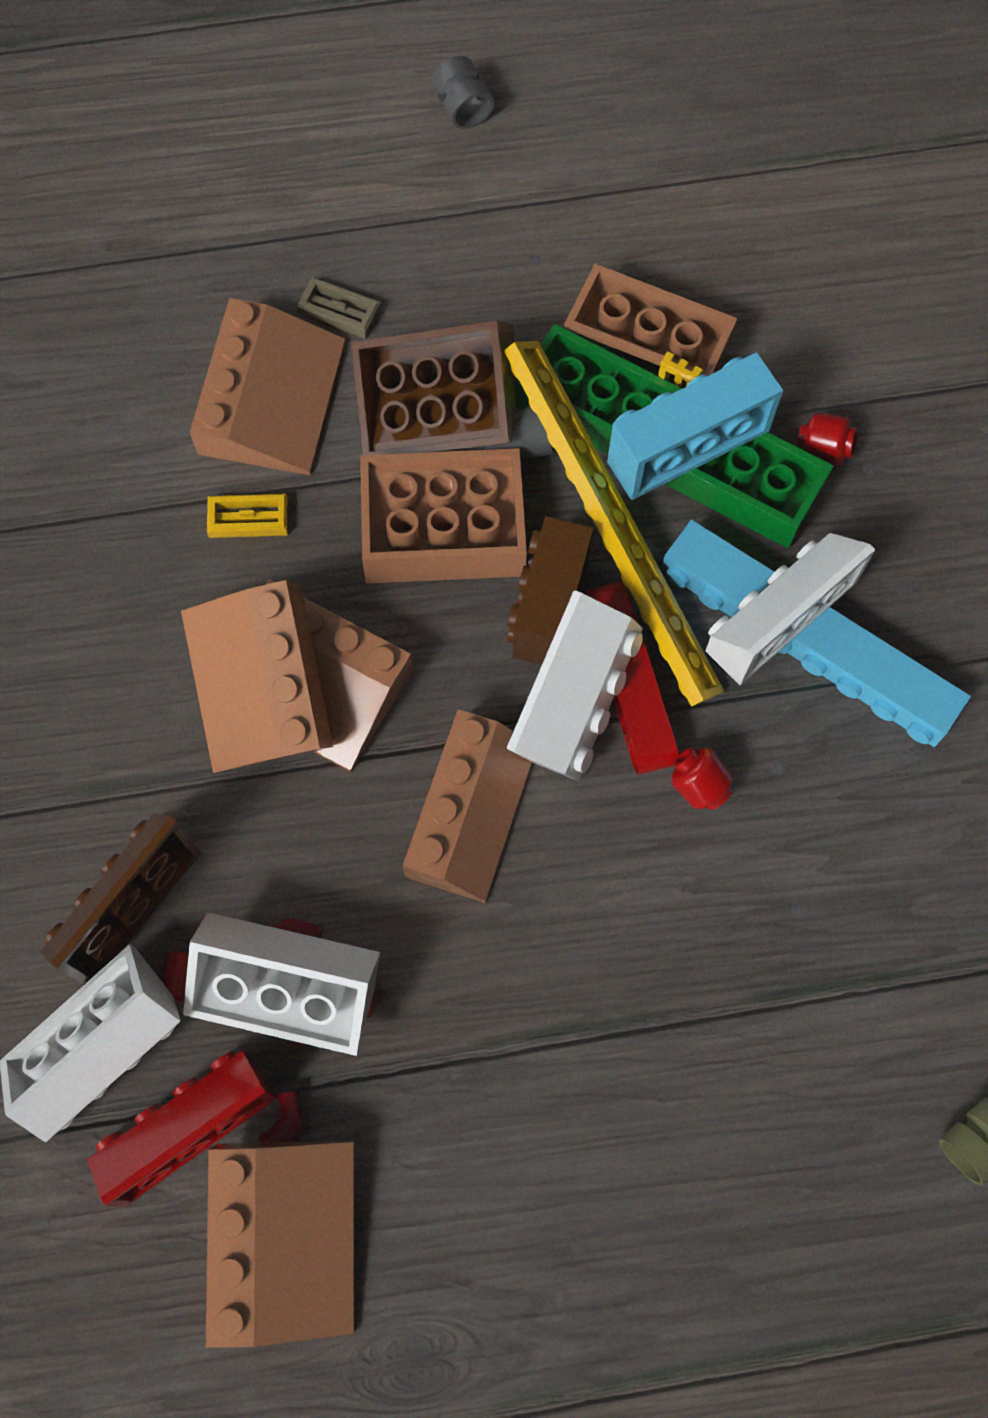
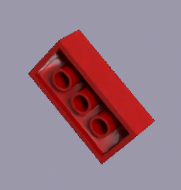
[87,1051,277,1207]

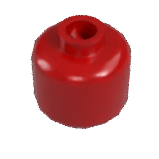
[797,413,858,466]
[671,747,734,810]

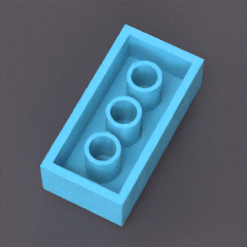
[607,352,783,500]

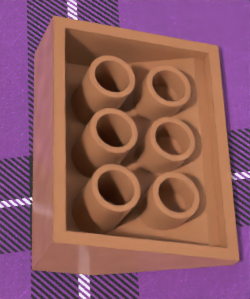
[190,298,346,476]
[360,448,527,584]
[265,579,413,773]
[181,580,334,773]
[206,1141,355,1348]

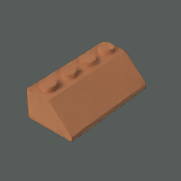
[564,264,738,376]
[402,709,532,903]

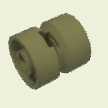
[939,1097,988,1186]

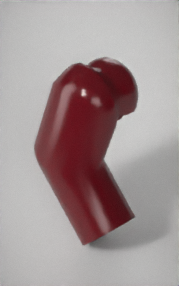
[258,1091,303,1143]

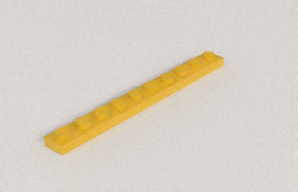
[504,341,724,707]

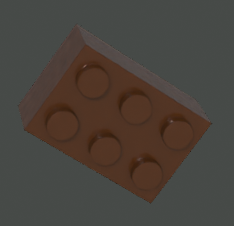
[507,516,593,665]

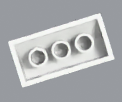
[705,533,875,686]
[506,590,643,781]
[183,912,380,1056]
[0,944,181,1143]

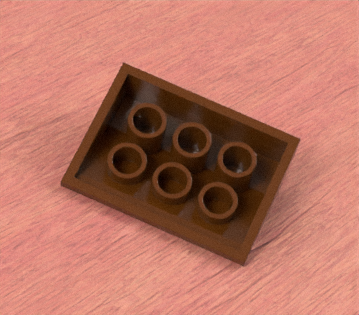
[351,320,516,455]
[40,813,201,985]

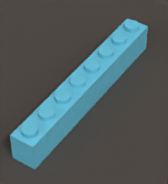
[661,520,971,747]

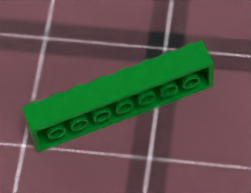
[515,324,833,549]

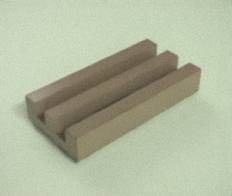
[296,277,381,339]

